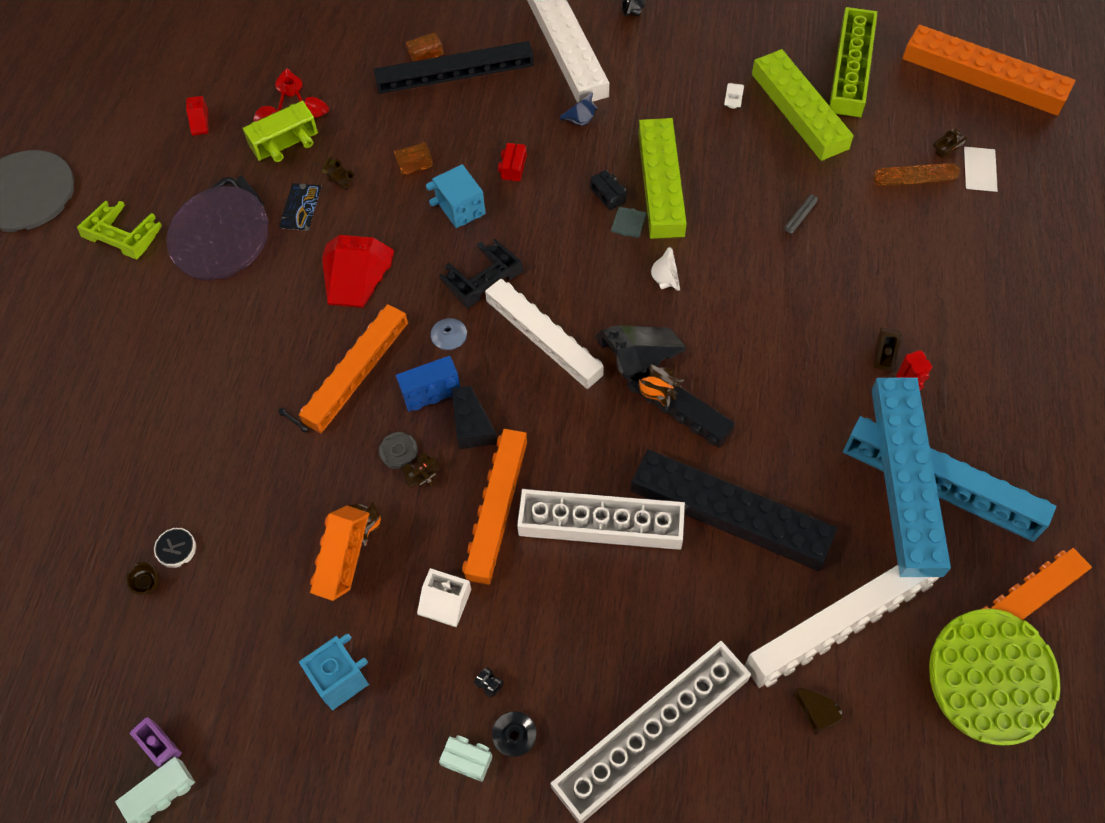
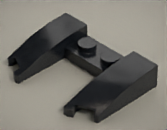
[439,239,524,309]

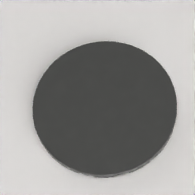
[0,150,75,232]

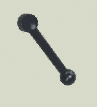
[278,408,308,432]

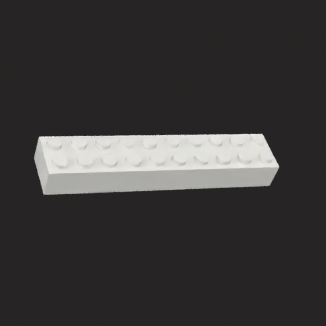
[527,0,609,103]
[745,565,939,688]
[551,641,751,823]

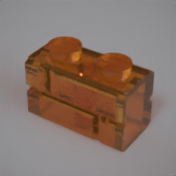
[406,32,443,62]
[394,142,433,175]

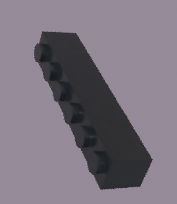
[627,368,735,448]

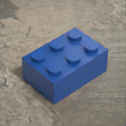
[396,356,460,412]

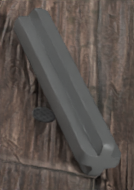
[784,194,818,234]

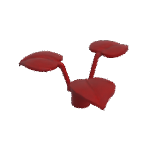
[253,68,329,122]

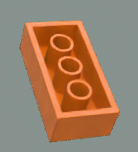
[310,506,369,601]

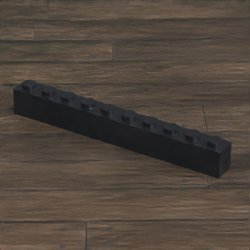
[374,41,534,94]

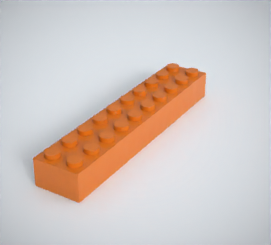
[902,25,1076,116]

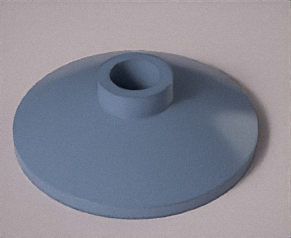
[431,318,467,350]

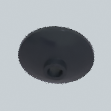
[492,711,536,757]

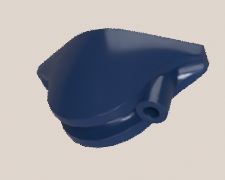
[559,92,598,126]

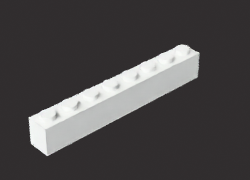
[485,279,604,389]

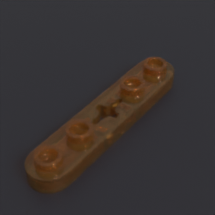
[874,163,960,186]

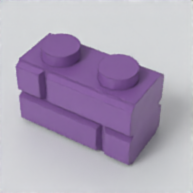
[129,717,182,767]

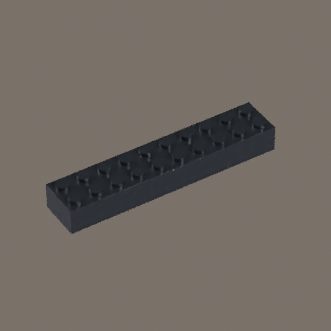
[631,449,837,572]

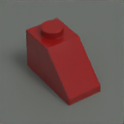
[186,96,209,136]

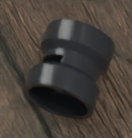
[474,667,504,698]

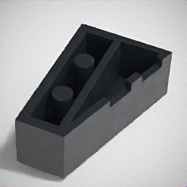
[452,386,497,449]

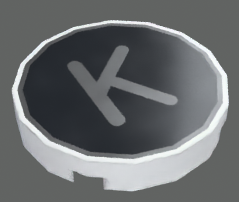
[154,528,197,568]

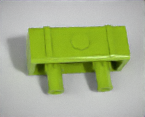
[243,101,318,162]

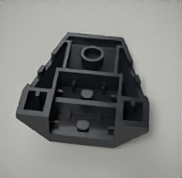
[595,325,686,379]

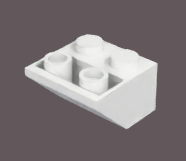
[417,568,472,628]

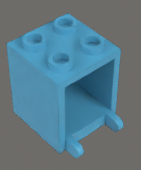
[426,164,486,228]
[299,634,369,711]

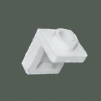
[724,83,744,108]

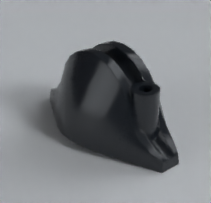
[622,0,645,17]

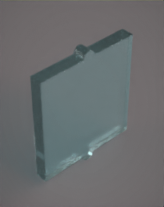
[611,207,647,238]

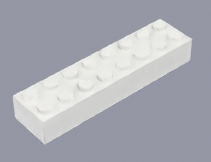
[517,489,685,550]

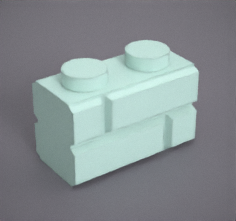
[439,735,492,782]

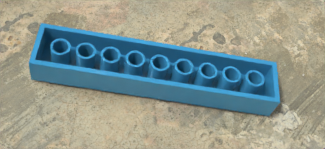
[871,378,951,577]
[843,416,1057,542]

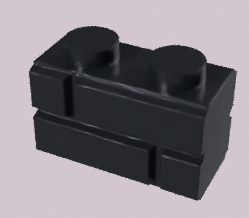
[590,170,627,210]

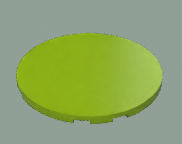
[929,609,1060,745]

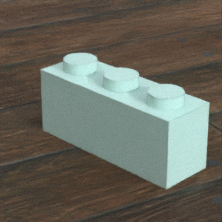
[115,757,195,823]

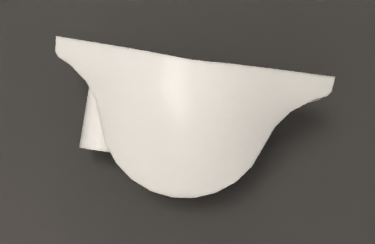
[651,247,680,291]

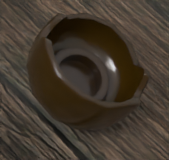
[126,562,159,595]

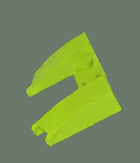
[77,201,162,260]

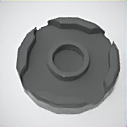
[379,432,418,469]

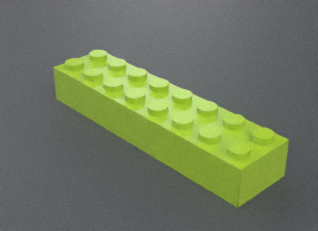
[829,7,878,118]
[752,49,854,161]
[638,118,686,239]

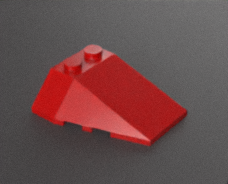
[322,235,394,308]

